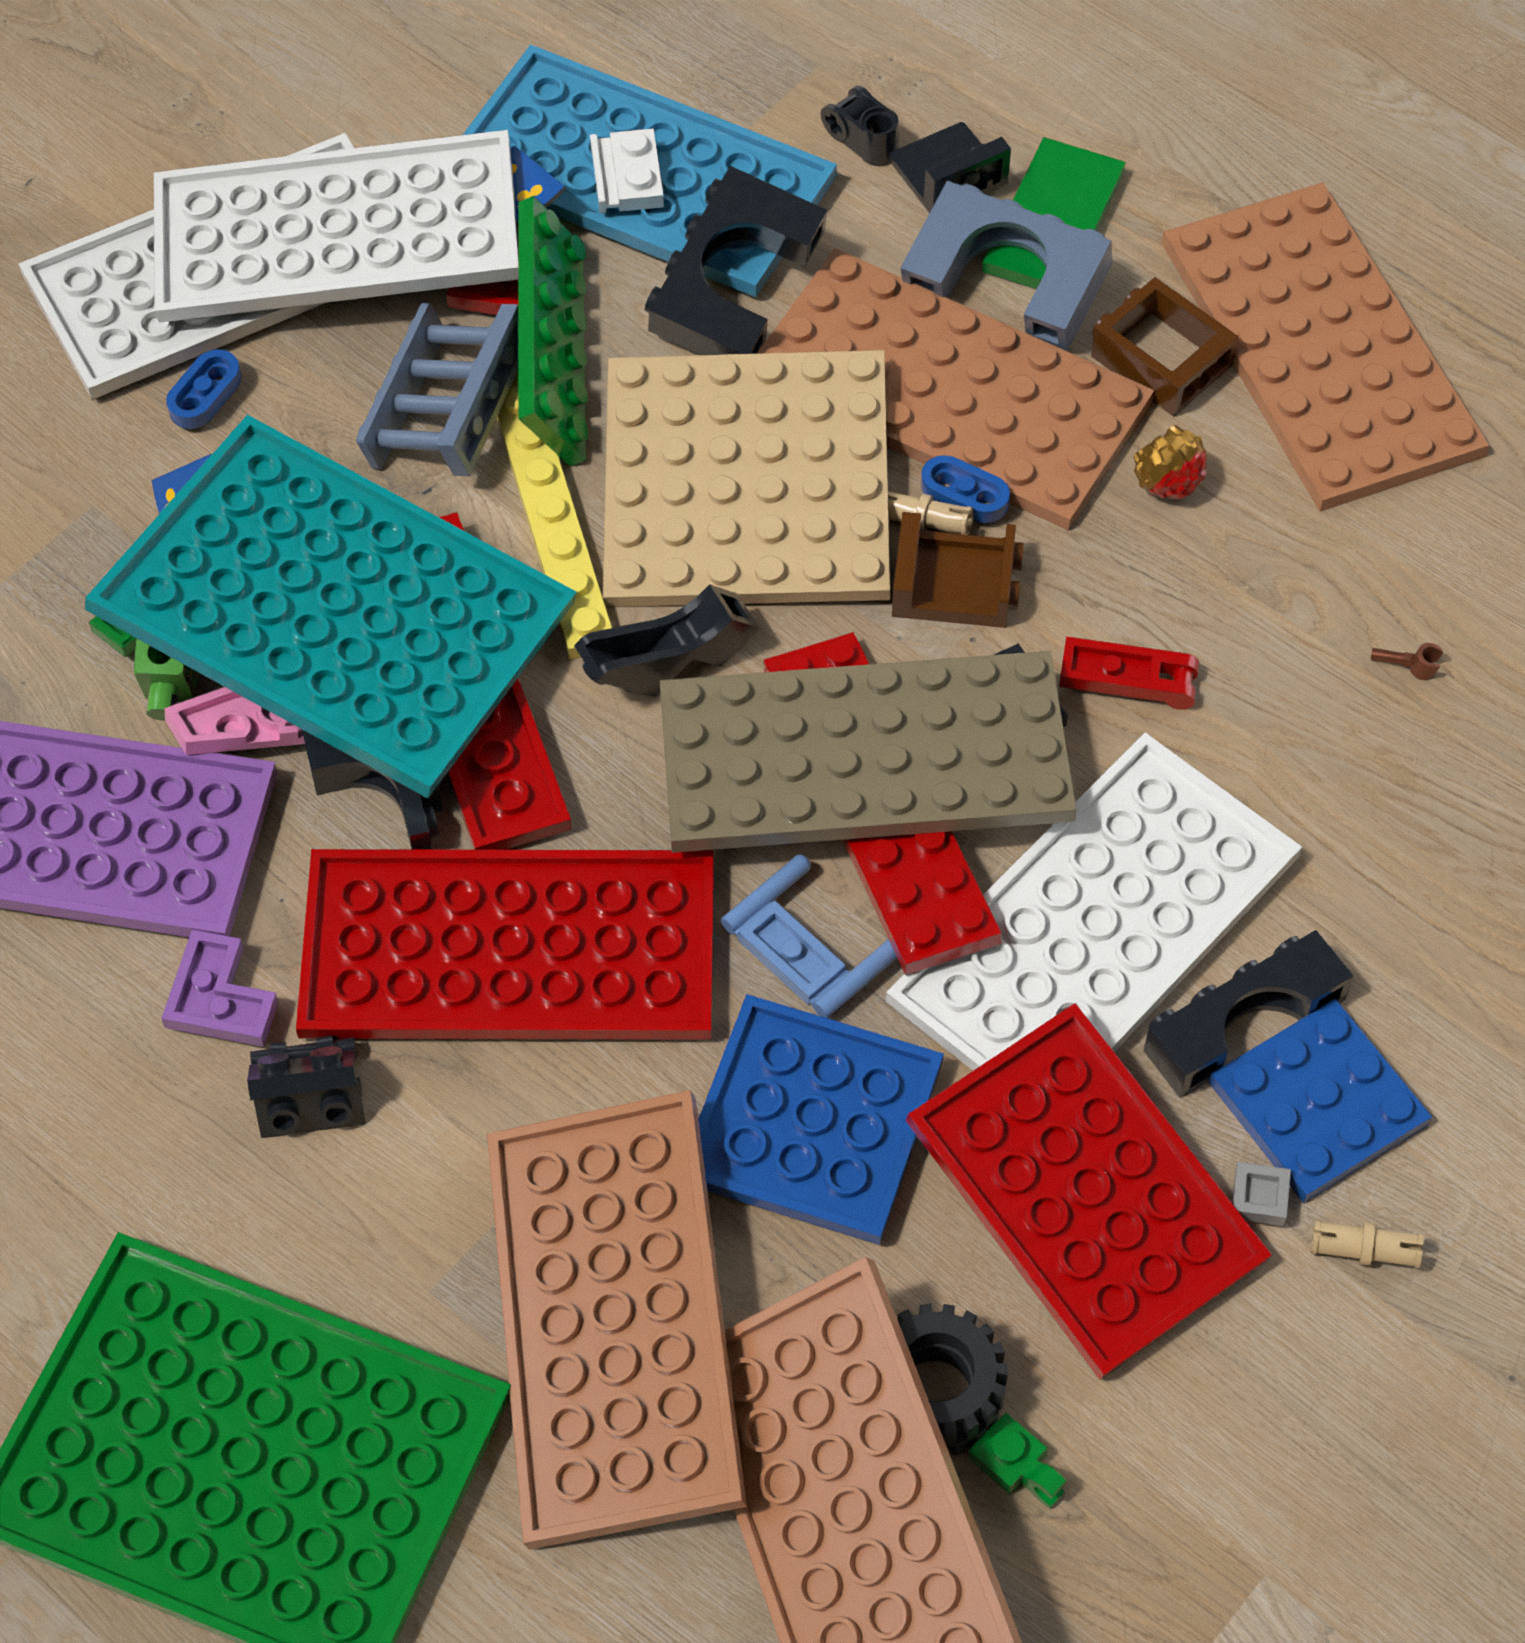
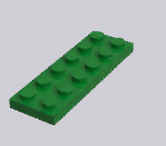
[518,195,588,467]

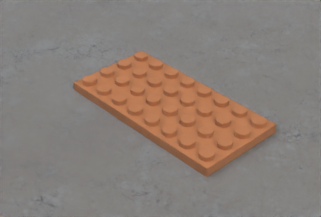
[1161,182,1490,511]
[757,248,1155,531]
[487,1090,747,1550]
[725,1256,1022,1643]

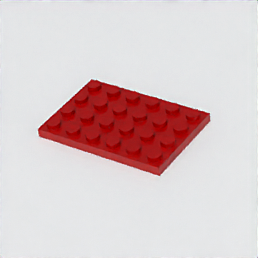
[906,1003,1272,1380]

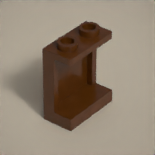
[892,512,1024,628]

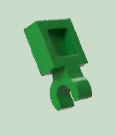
[968,1413,1066,1509]

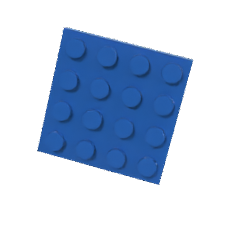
[698,994,944,1245]

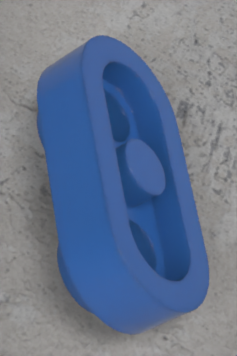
[166,349,241,429]
[921,455,1010,523]

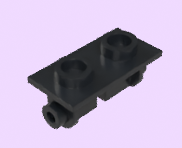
[253,1077,366,1138]

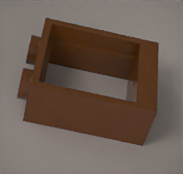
[1091,277,1239,417]

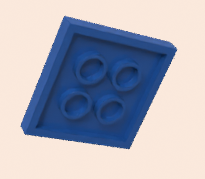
[1209,999,1432,1204]

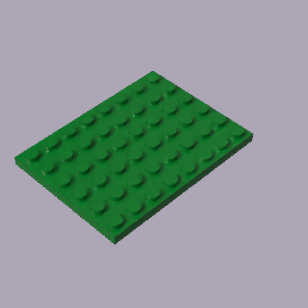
[0,1232,511,1643]

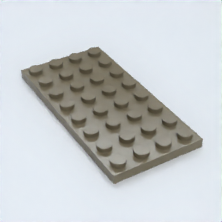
[660,651,1076,853]

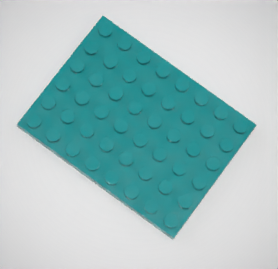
[85,414,577,798]

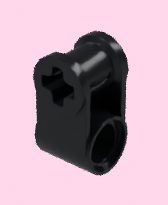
[820,85,899,166]

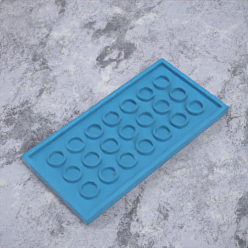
[463,44,837,297]

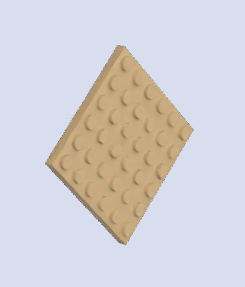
[603,350,890,607]

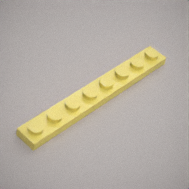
[496,372,612,660]

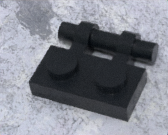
[247,1035,357,1101]

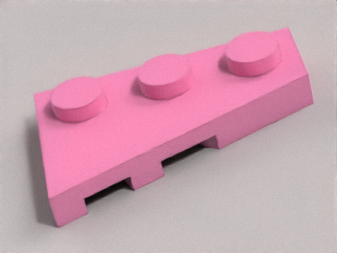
[165,687,305,755]

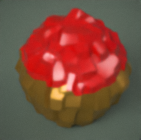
[1133,425,1207,500]

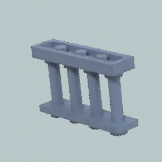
[356,303,518,477]

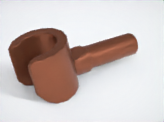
[1371,643,1443,680]

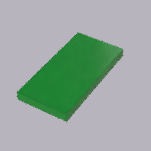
[982,137,1126,289]

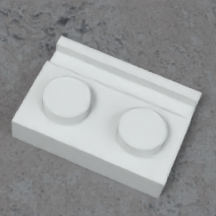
[590,129,664,213]

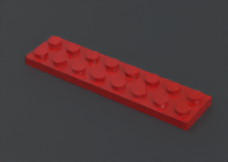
[439,512,572,850]
[763,632,1002,976]

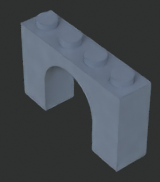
[900,181,1113,351]

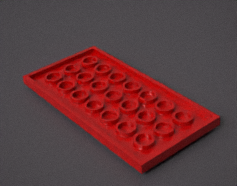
[296,849,714,1040]

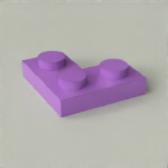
[161,929,278,1047]

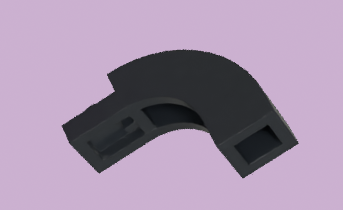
[302,730,443,849]

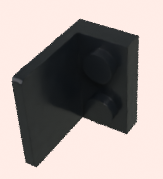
[889,122,1011,214]

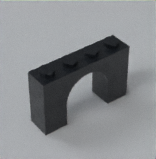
[644,166,827,355]

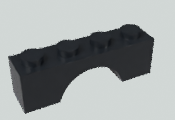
[1143,930,1354,1098]

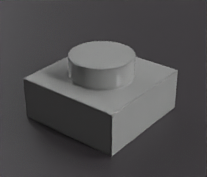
[1232,1162,1291,1226]

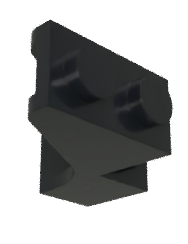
[574,584,760,697]

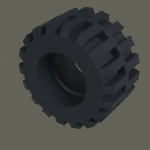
[897,1304,1008,1456]

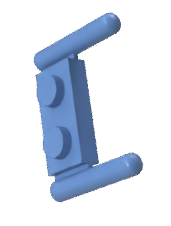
[720,854,897,1018]

